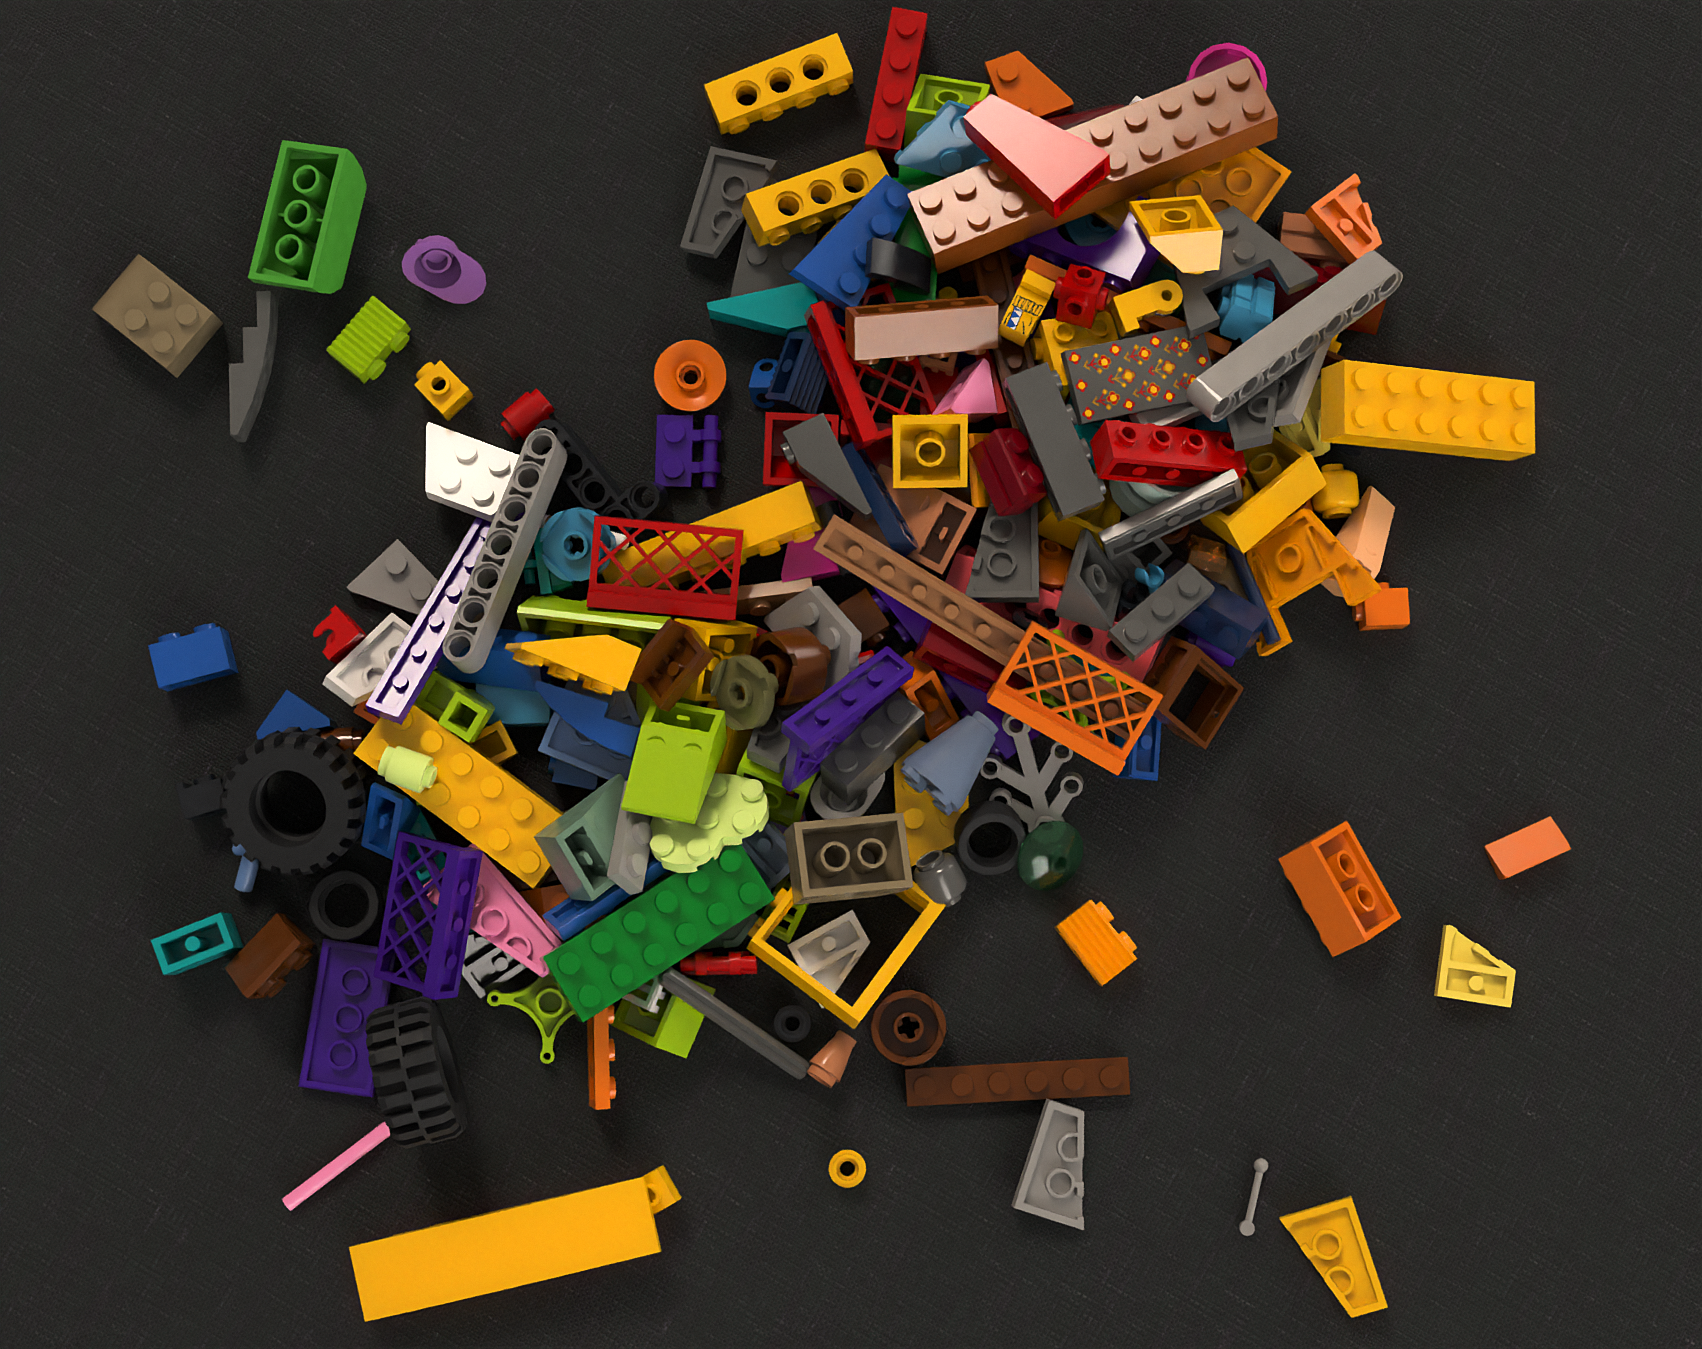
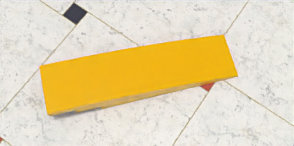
[349,1176,661,1322]

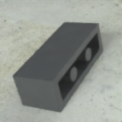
[820,691,925,806]

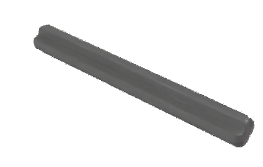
[657,967,810,1080]

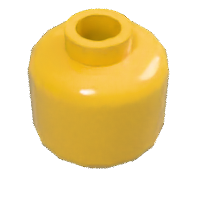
[1312,464,1360,519]

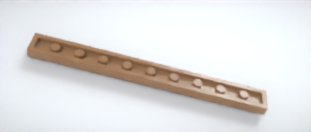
[813,515,1146,740]

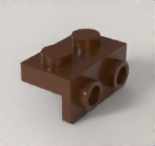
[630,619,715,712]

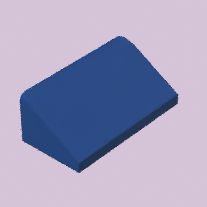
[1113,715,1162,781]

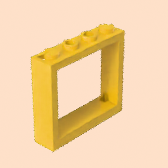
[747,881,946,1029]

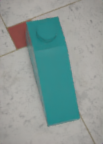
[707,282,818,337]

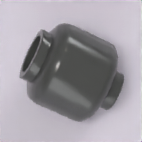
[912,850,967,907]

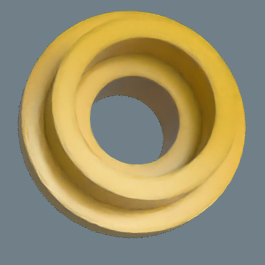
[829,1150,866,1188]

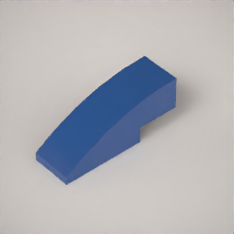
[534,680,640,760]

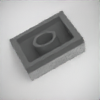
[1055,528,1124,631]

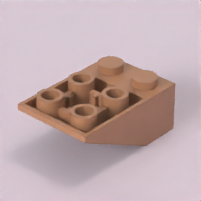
[849,463,977,578]

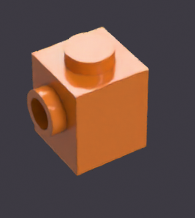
[1352,582,1410,631]

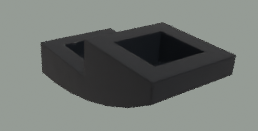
[865,237,931,295]

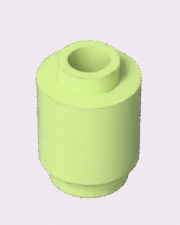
[378,746,438,793]

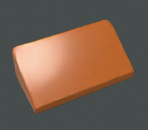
[1483,816,1571,880]

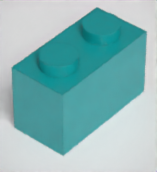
[151,912,244,975]

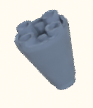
[901,711,999,816]

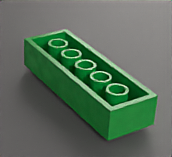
[539,844,775,1023]

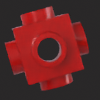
[1053,264,1109,329]

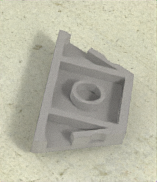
[763,586,862,692]

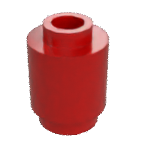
[500,388,555,441]

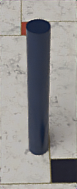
[1226,544,1281,645]

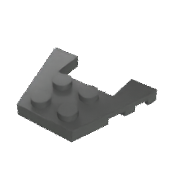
[1173,205,1318,339]

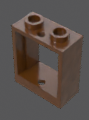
[1133,636,1244,750]

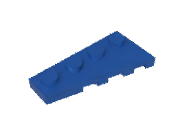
[789,174,912,311]

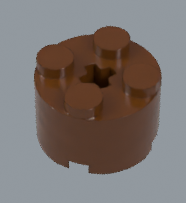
[745,627,831,707]
[871,990,946,1066]

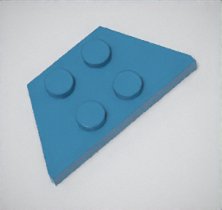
[894,100,991,178]

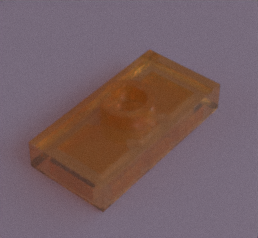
[1187,535,1227,574]

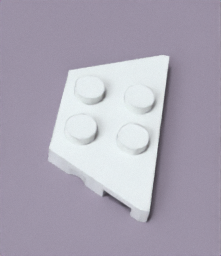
[426,422,538,522]

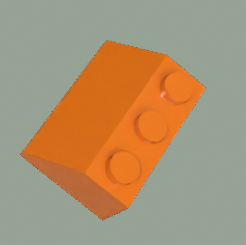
[1278,821,1401,957]

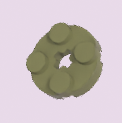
[710,654,779,731]

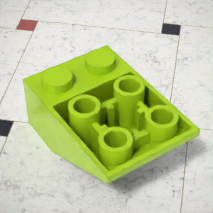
[621,699,727,824]

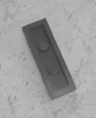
[1107,563,1215,662]

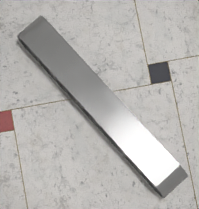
[1186,250,1403,422]
[442,428,567,674]

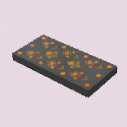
[1061,326,1212,426]

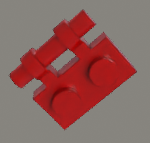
[680,951,758,976]

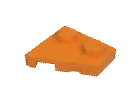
[984,51,1074,119]
[1305,173,1382,265]

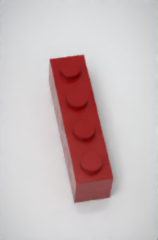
[865,7,928,162]

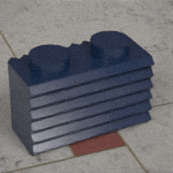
[765,331,828,414]

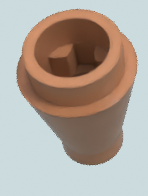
[807,1030,857,1088]

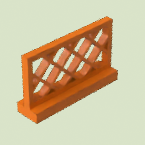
[986,621,1163,776]

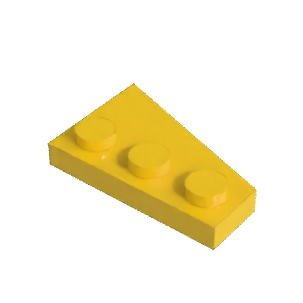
[1279,1196,1388,1318]

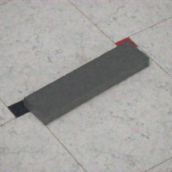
[1098,468,1244,561]

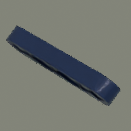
[841,440,918,557]

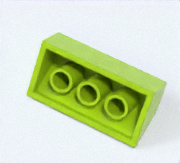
[517,595,677,655]

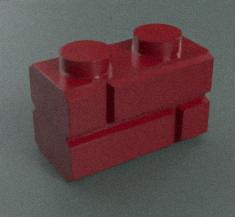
[969,428,1048,516]

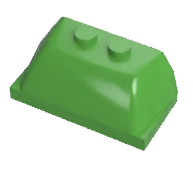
[248,140,367,294]

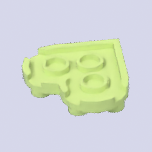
[649,773,769,873]

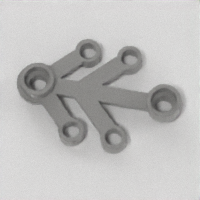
[980,712,1084,843]

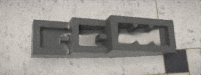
[229,291,279,443]

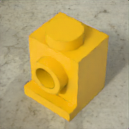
[414,360,474,421]

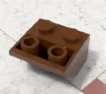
[224,913,316,999]

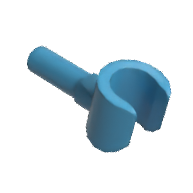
[1135,563,1164,594]

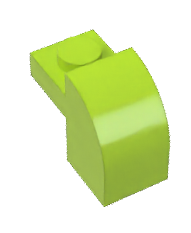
[415,670,495,743]

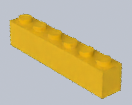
[602,481,823,590]

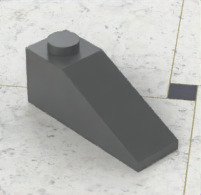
[780,413,872,521]

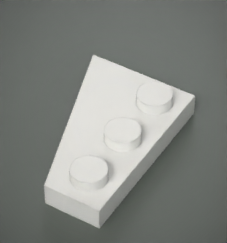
[323,613,437,706]

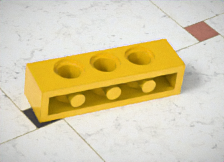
[704,33,853,135]
[741,148,889,247]

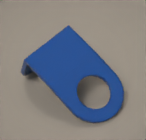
[748,358,778,408]

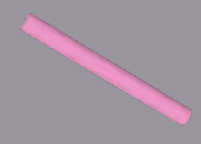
[282,1121,390,1210]

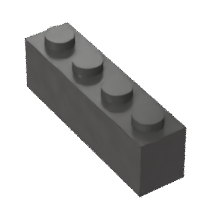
[1002,362,1106,522]

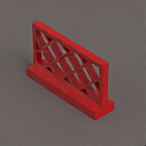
[804,282,937,451]
[586,515,744,620]

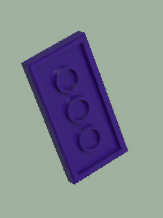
[298,939,397,1097]

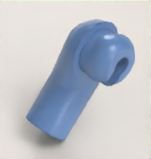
[232,844,259,892]

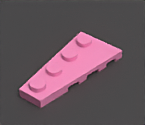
[423,843,562,978]

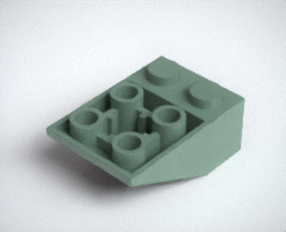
[534,773,625,901]

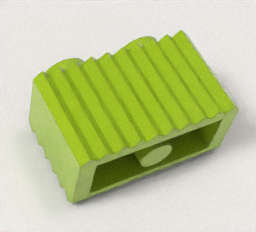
[326,296,411,384]

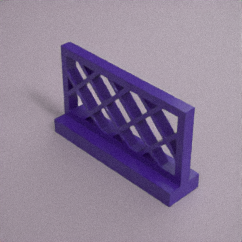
[781,646,914,792]
[373,831,483,1000]

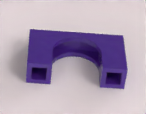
[1008,196,1160,295]

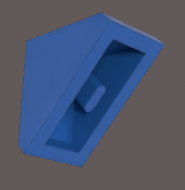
[256,690,337,740]
[361,782,421,860]

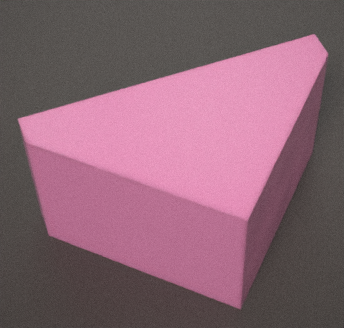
[932,358,998,423]

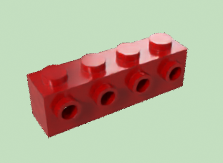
[1090,420,1247,488]

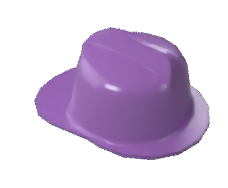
[402,235,486,304]

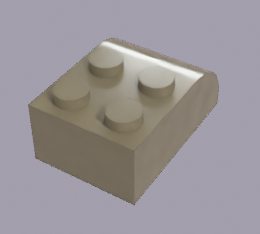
[92,254,223,378]
[784,813,913,905]

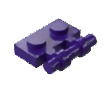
[655,415,722,489]

